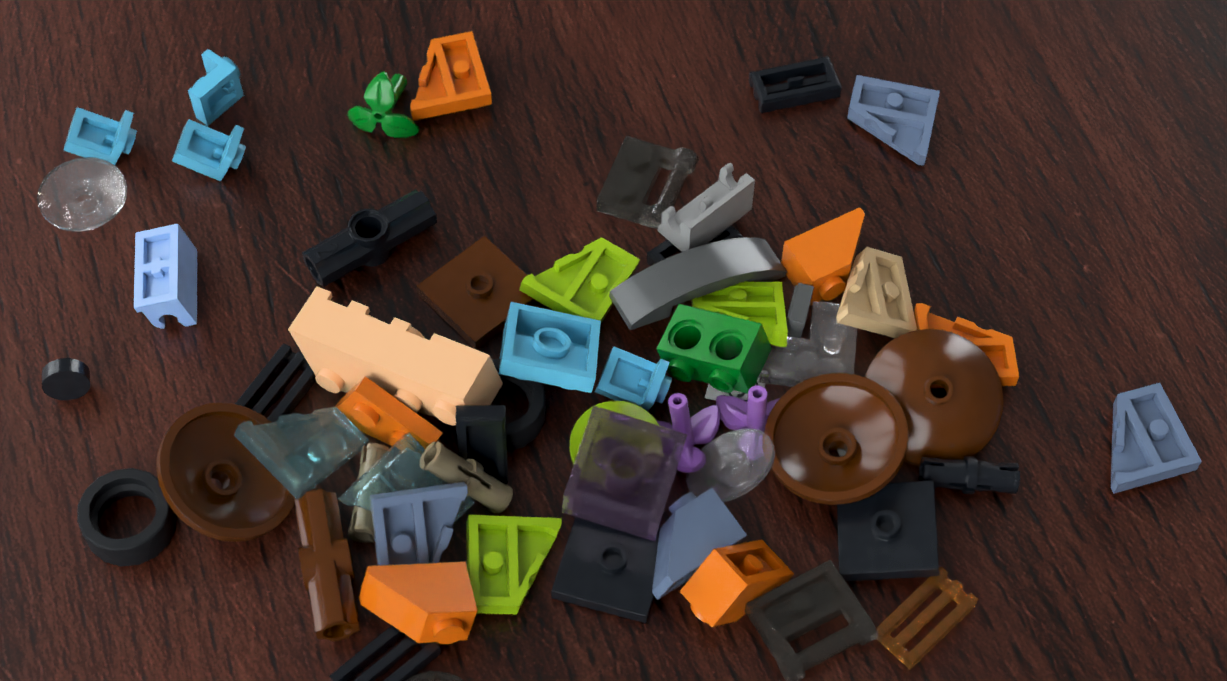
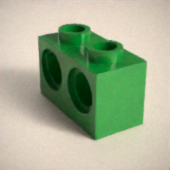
[656,304,772,394]

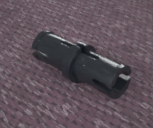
[918,456,1020,494]

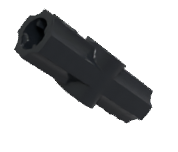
[302,189,437,287]

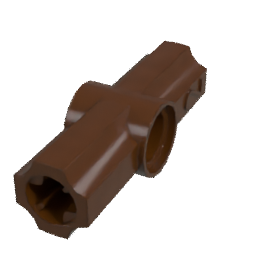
[295,489,360,642]

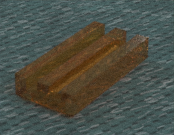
[873,566,978,669]

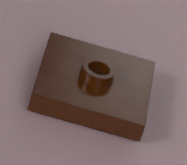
[416,236,539,350]

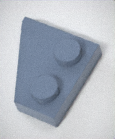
[847,75,940,166]
[1110,383,1202,494]
[370,482,468,566]

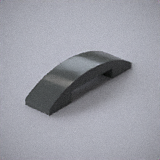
[609,237,787,330]

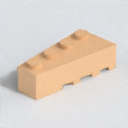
[288,286,503,426]

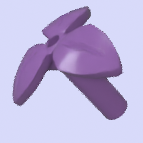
[716,385,780,462]
[656,393,720,473]

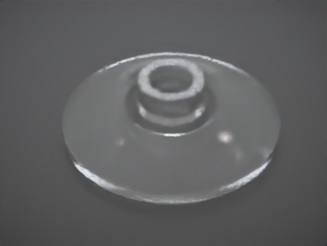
[37,157,127,232]
[686,428,775,502]

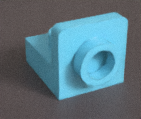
[188,49,244,126]

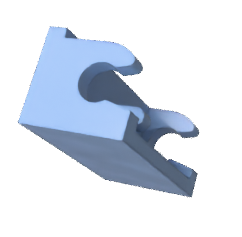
[134,224,197,329]

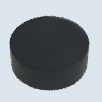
[42,358,90,400]

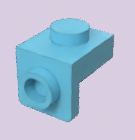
[63,107,137,168]
[172,119,246,182]
[595,346,672,411]

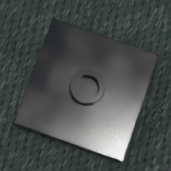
[837,480,940,582]
[551,506,661,624]

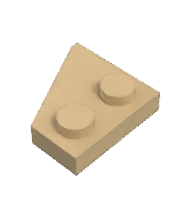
[836,247,917,338]

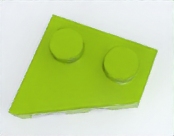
[519,237,640,323]
[691,281,788,347]
[466,515,562,614]

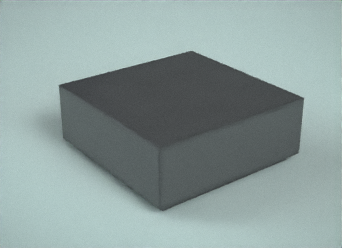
[786,283,814,347]

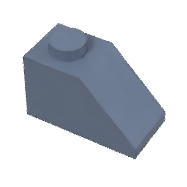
[652,488,747,600]

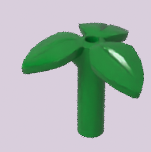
[348,71,419,138]

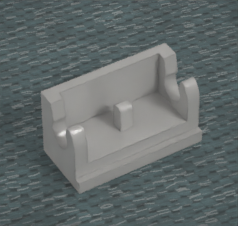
[658,163,755,252]

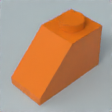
[781,207,865,305]
[680,539,794,627]
[359,562,478,644]

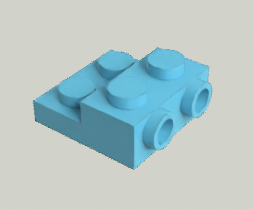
[498,302,601,393]

